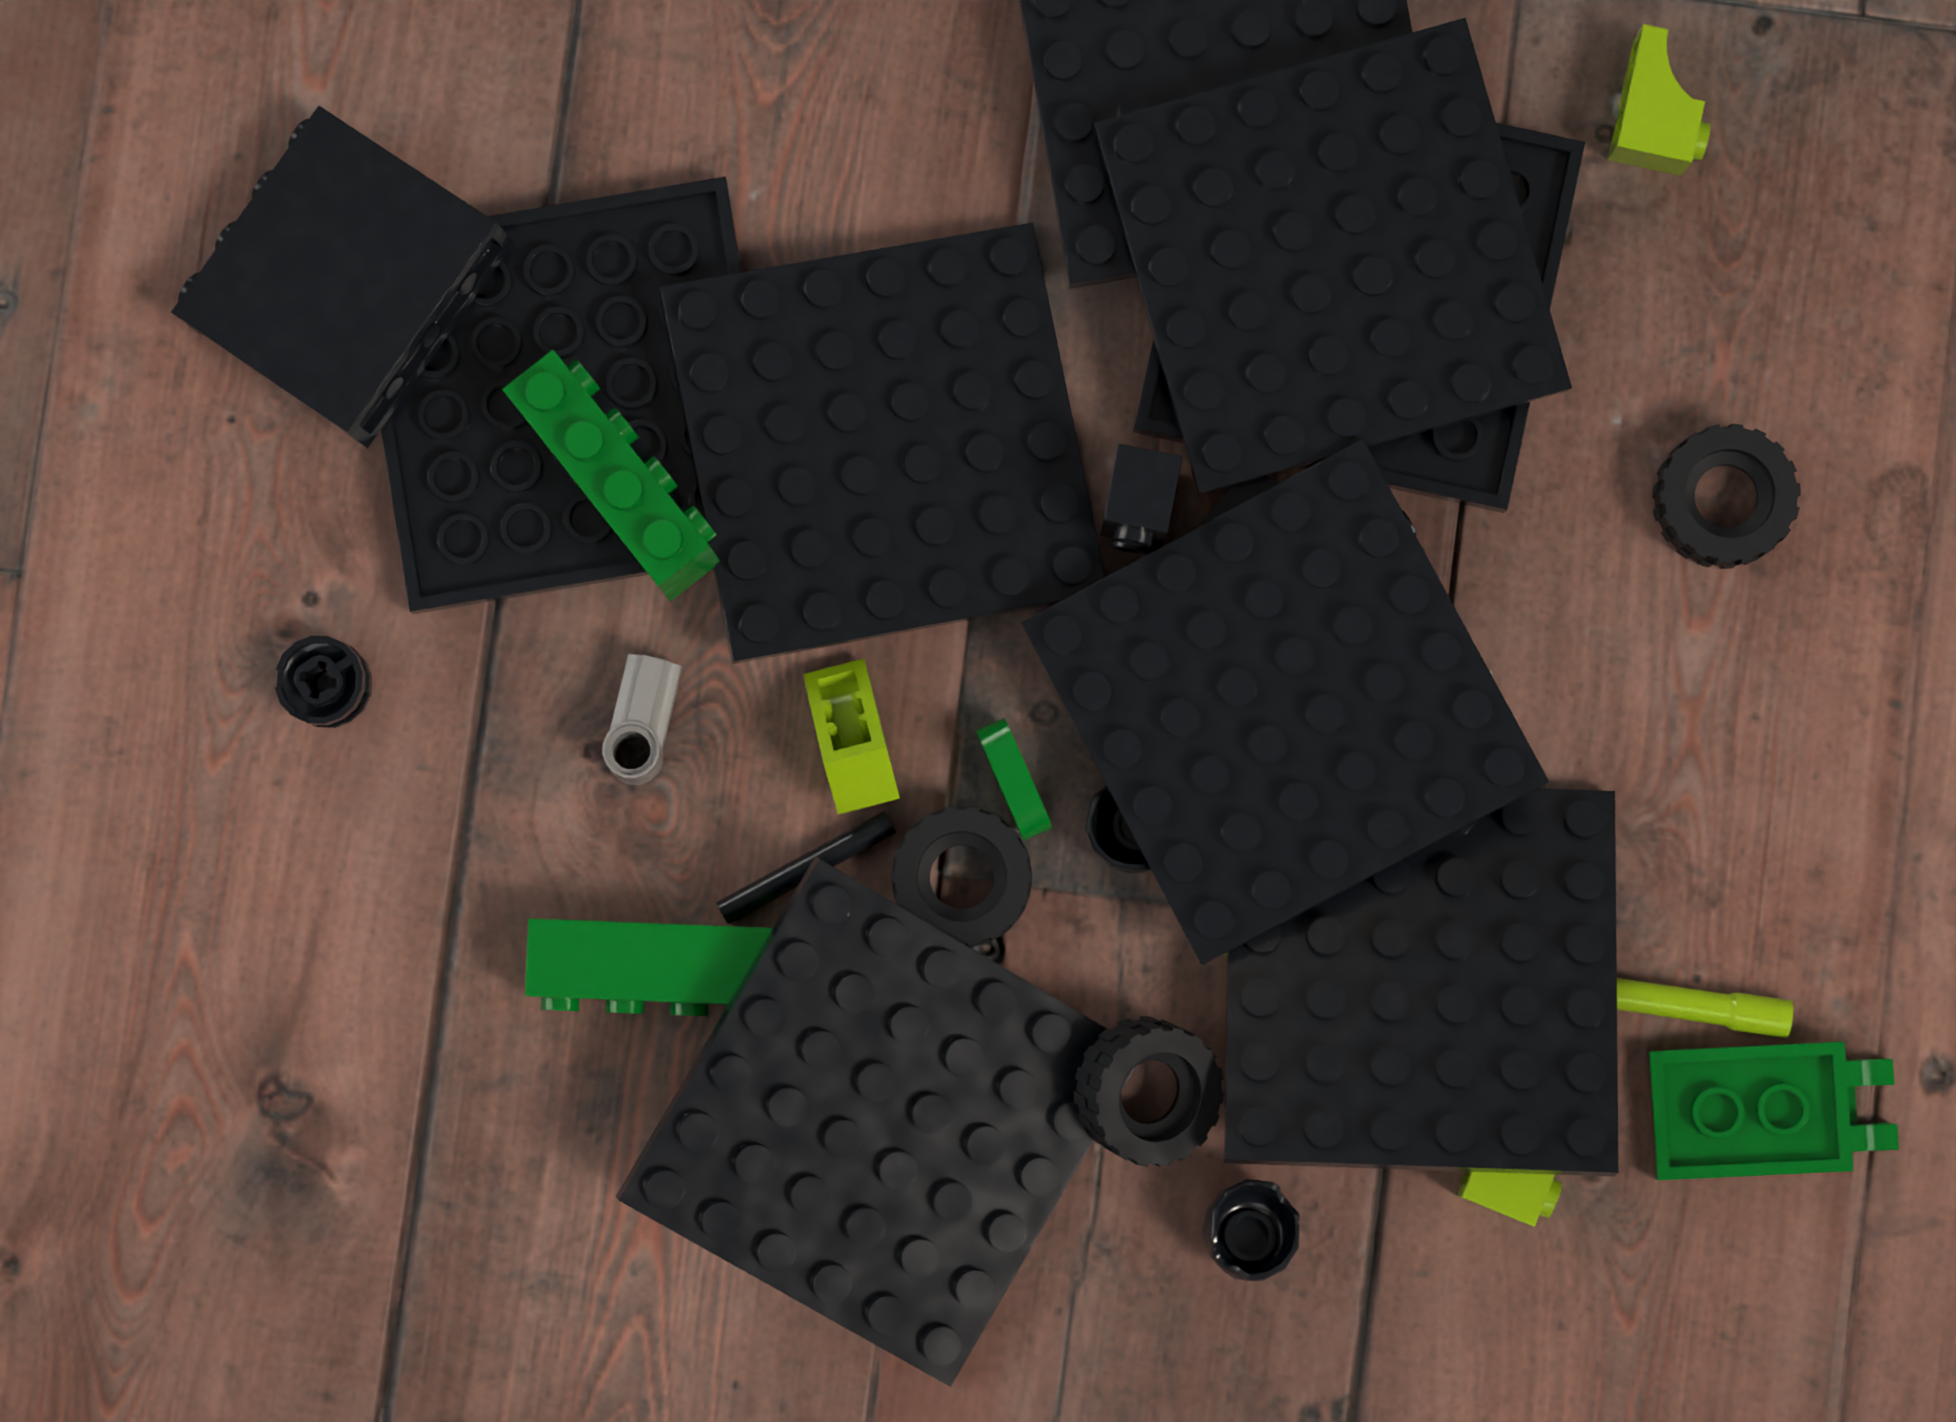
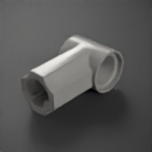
[602,653,683,785]

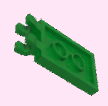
[1647,1041,1899,1181]

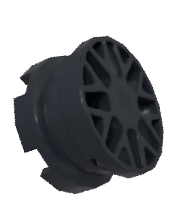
[274,636,372,728]

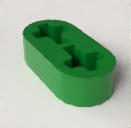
[975,718,1053,841]

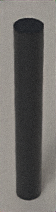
[716,811,896,925]

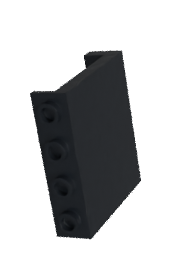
[171,106,514,449]

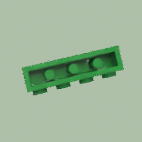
[502,350,720,602]
[525,918,773,1017]

